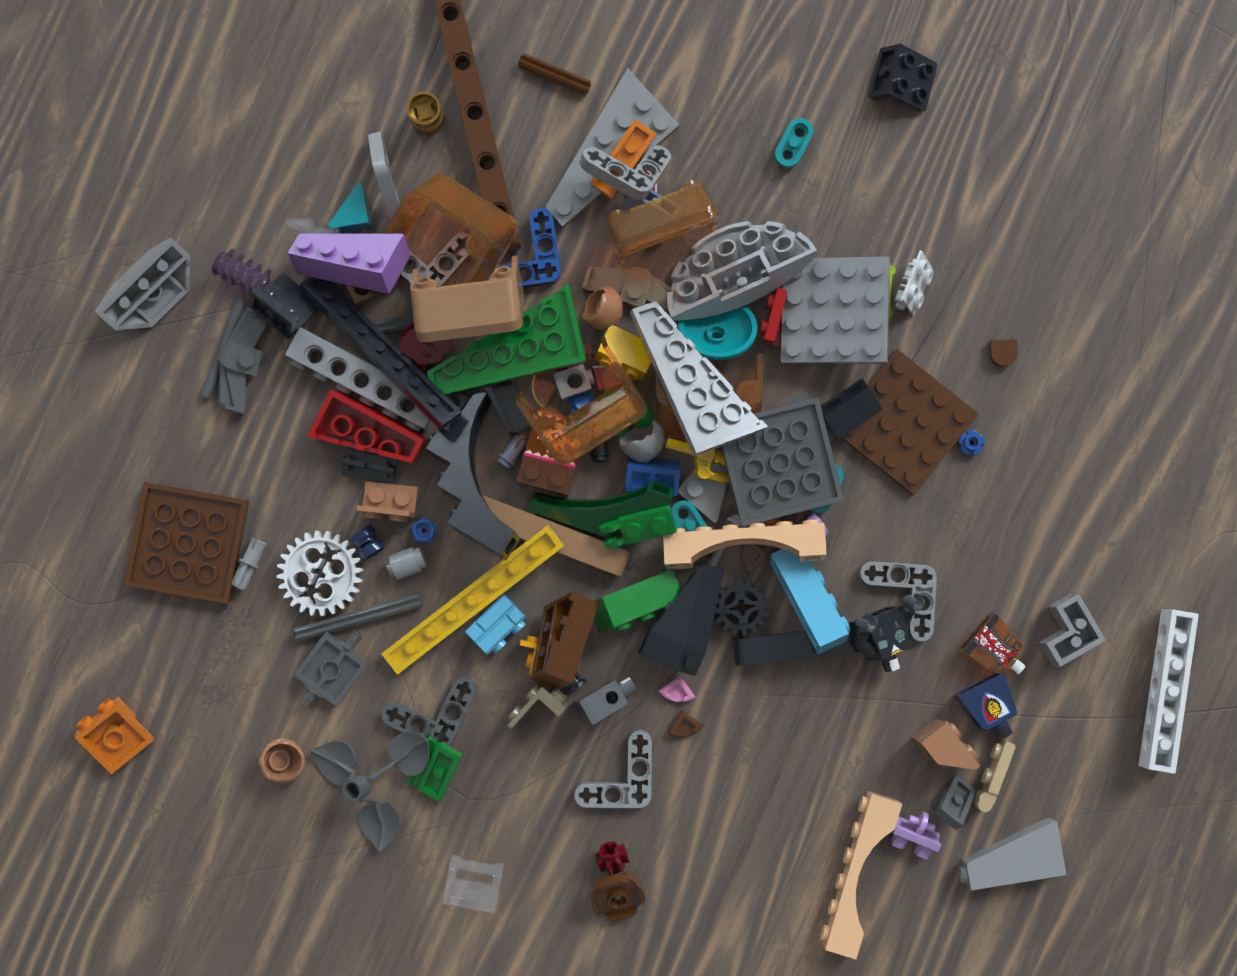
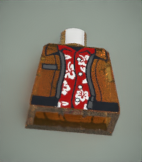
[957,613,1026,676]

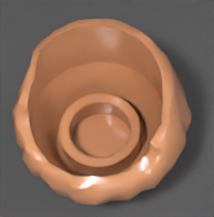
[582,286,623,331]
[258,738,305,784]

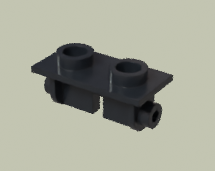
[341,449,398,484]

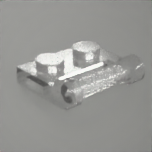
[442,855,504,913]

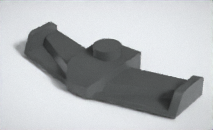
[218,307,268,414]

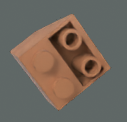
[911,719,980,770]

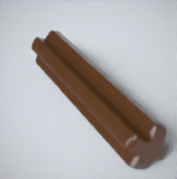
[518,53,591,95]

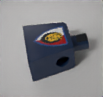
[954,672,1017,740]

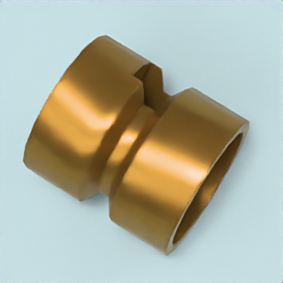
[407,92,444,135]

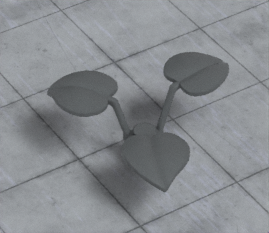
[310,732,429,852]

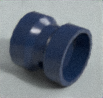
[349,524,386,561]

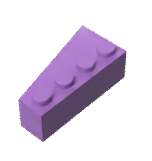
[288,234,411,294]

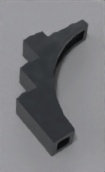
[426,388,521,561]

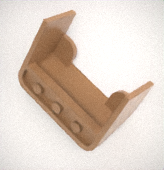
[410,256,524,342]

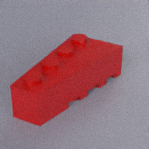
[307,390,429,463]

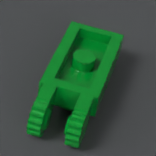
[599,505,677,549]

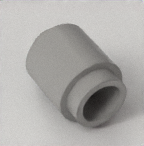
[386,547,427,581]

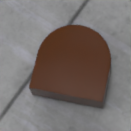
[989,339,1018,367]

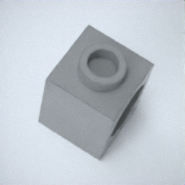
[553,364,595,402]

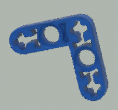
[486,208,561,288]

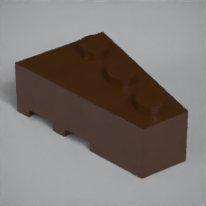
[531,592,599,690]

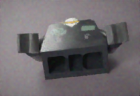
[849,594,925,672]

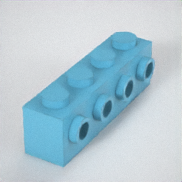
[770,549,850,654]

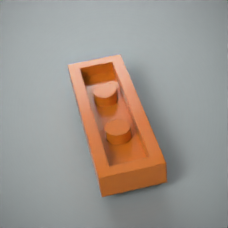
[590,119,657,200]

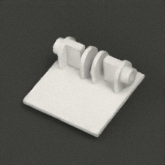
[894,250,933,316]

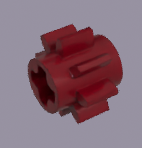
[595,841,630,875]

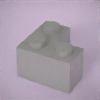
[1038,594,1106,667]

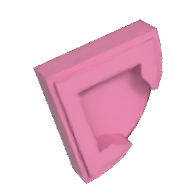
[659,675,695,702]

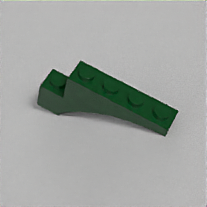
[528,480,675,545]

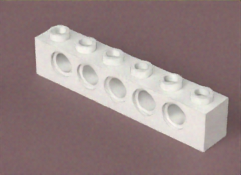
[1138,609,1199,774]

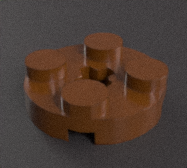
[590,871,645,921]

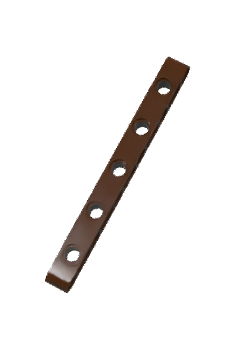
[434,0,521,254]

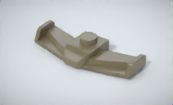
[581,266,672,314]

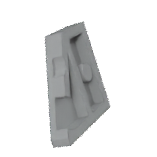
[678,463,728,524]

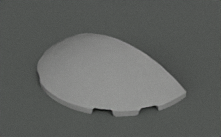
[667,221,818,321]

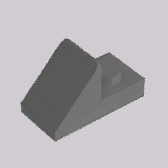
[931,774,977,830]

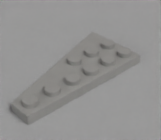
[545,68,679,228]

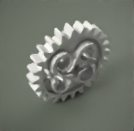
[277,531,364,616]

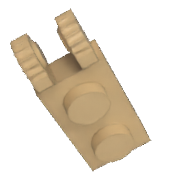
[973,739,1016,813]

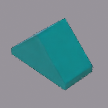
[328,183,372,234]

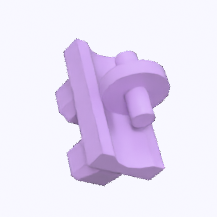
[891,812,941,859]

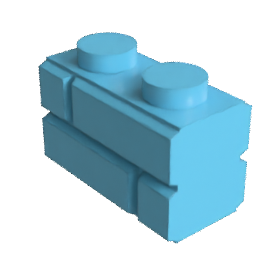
[465,594,527,654]

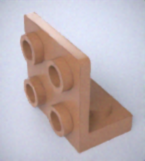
[356,481,419,523]

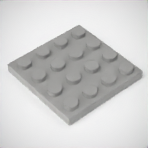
[781,257,890,364]

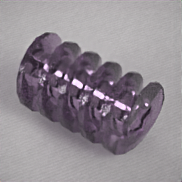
[211,248,272,295]

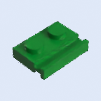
[407,736,463,802]

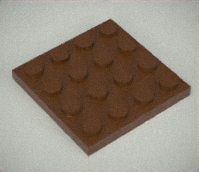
[841,349,979,495]
[124,482,250,604]

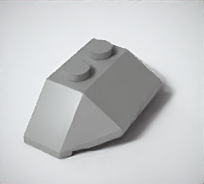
[95,237,191,331]

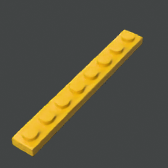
[381,525,564,675]

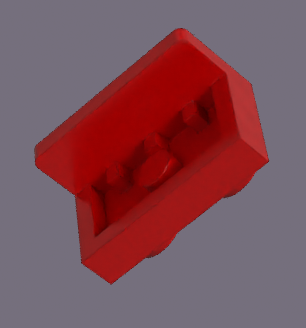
[759,288,787,348]

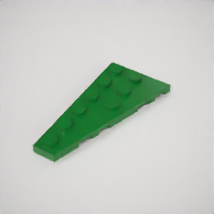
[427,283,587,396]

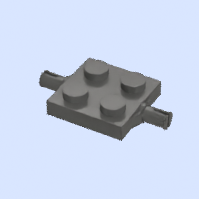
[293,630,369,708]

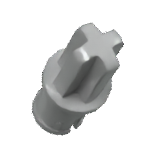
[232,537,267,590]

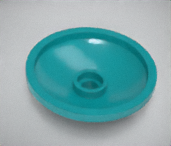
[678,305,757,360]

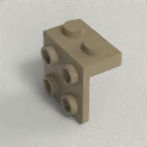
[506,684,568,730]

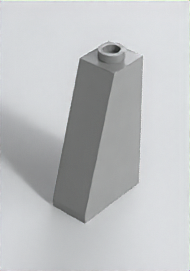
[959,818,1067,890]

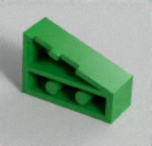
[594,569,682,632]

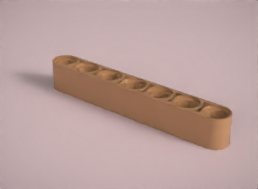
[455,495,631,577]

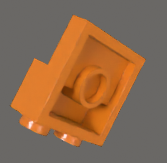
[75,697,154,775]

